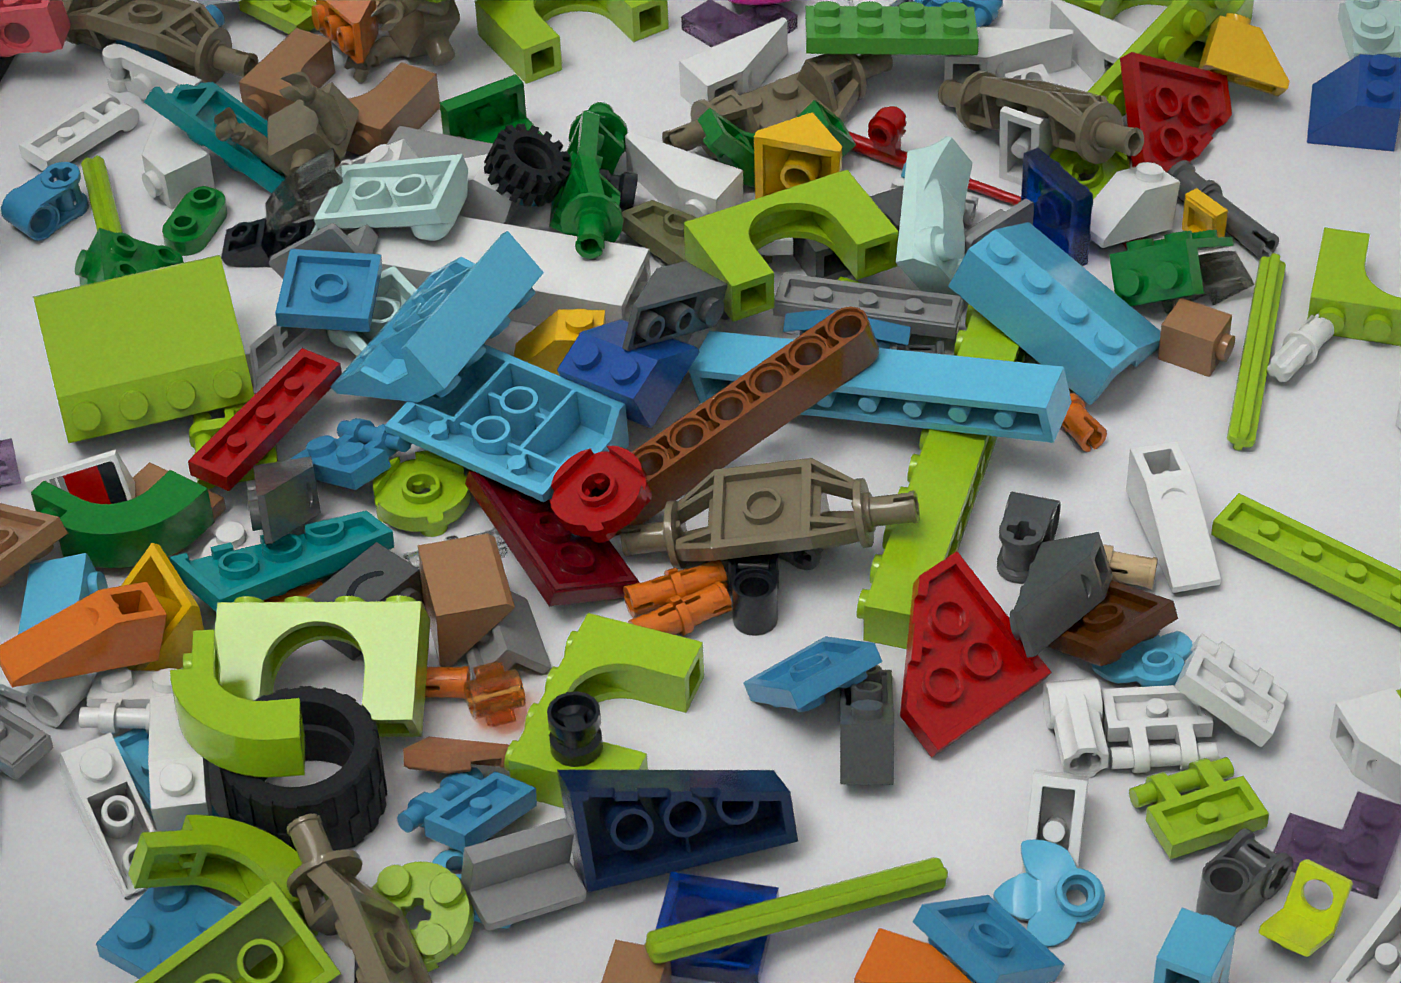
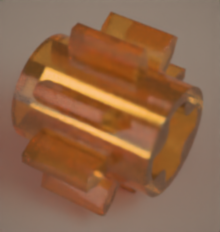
[464,661,526,728]

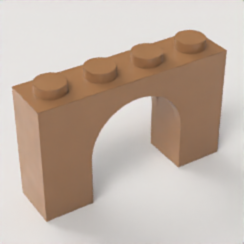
[239,28,440,156]

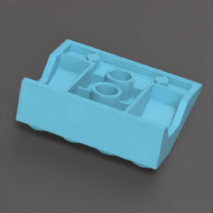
[948,222,1161,405]
[330,231,544,403]
[385,344,629,502]

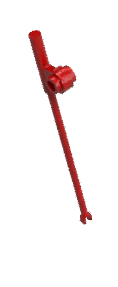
[848,106,1143,249]

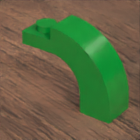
[697,100,856,188]
[31,470,215,568]

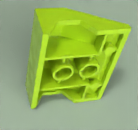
[33,255,254,443]

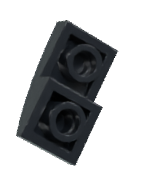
[221,217,316,268]

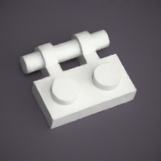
[1174,634,1288,748]
[79,667,178,734]
[1101,685,1218,773]

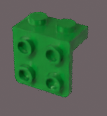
[439,74,544,144]
[75,228,184,286]
[1109,230,1234,307]

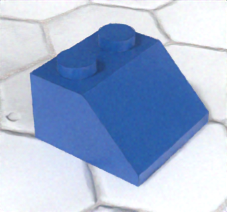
[1307,54,1401,152]
[557,319,700,429]

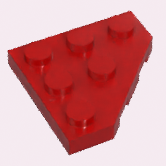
[1120,52,1232,172]
[900,551,1052,758]

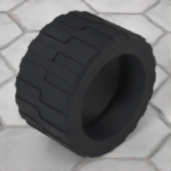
[219,686,387,851]

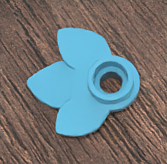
[1091,631,1193,687]
[993,839,1105,947]

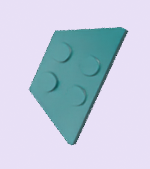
[144,82,293,201]

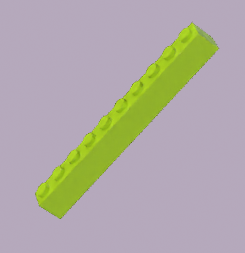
[856,304,1027,649]

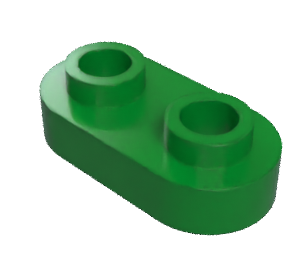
[162,186,228,256]

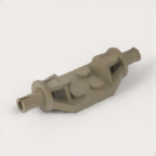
[62,0,259,83]
[662,54,893,158]
[938,71,1144,164]
[620,458,920,569]
[287,814,432,983]

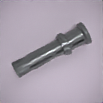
[1167,160,1279,259]

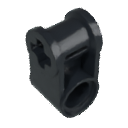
[728,553,779,635]

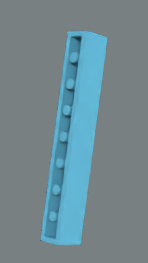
[689,331,1072,443]

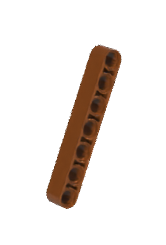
[591,306,879,535]

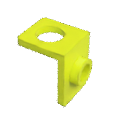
[1258,859,1353,957]

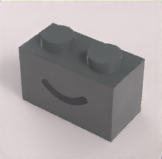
[307,542,424,661]

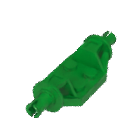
[549,102,628,259]

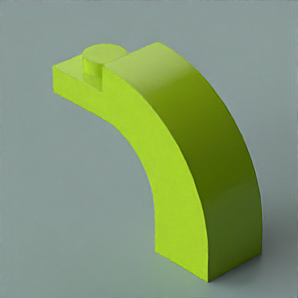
[170,629,305,777]
[128,815,329,936]

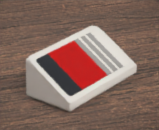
[25,449,135,511]

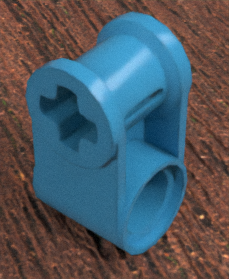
[1,162,89,241]

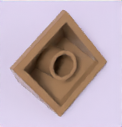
[417,533,515,667]

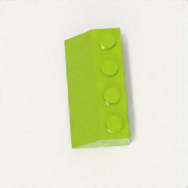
[135,881,341,983]

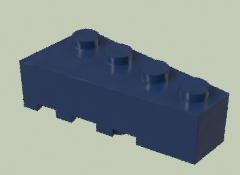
[557,770,798,893]

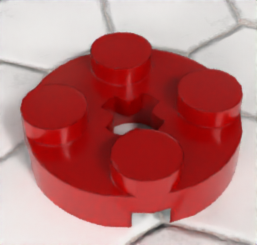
[550,446,652,543]

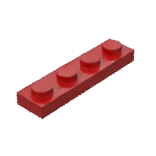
[188,348,342,491]

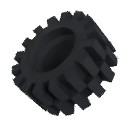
[484,123,571,207]

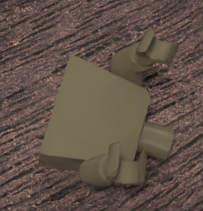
[344,0,460,83]
[214,72,359,186]

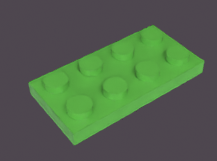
[805,1,979,55]

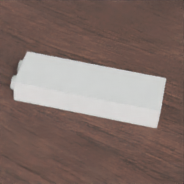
[372,216,651,325]

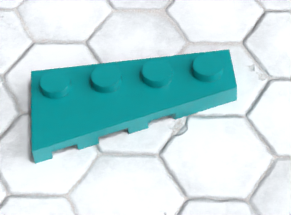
[169,510,394,612]

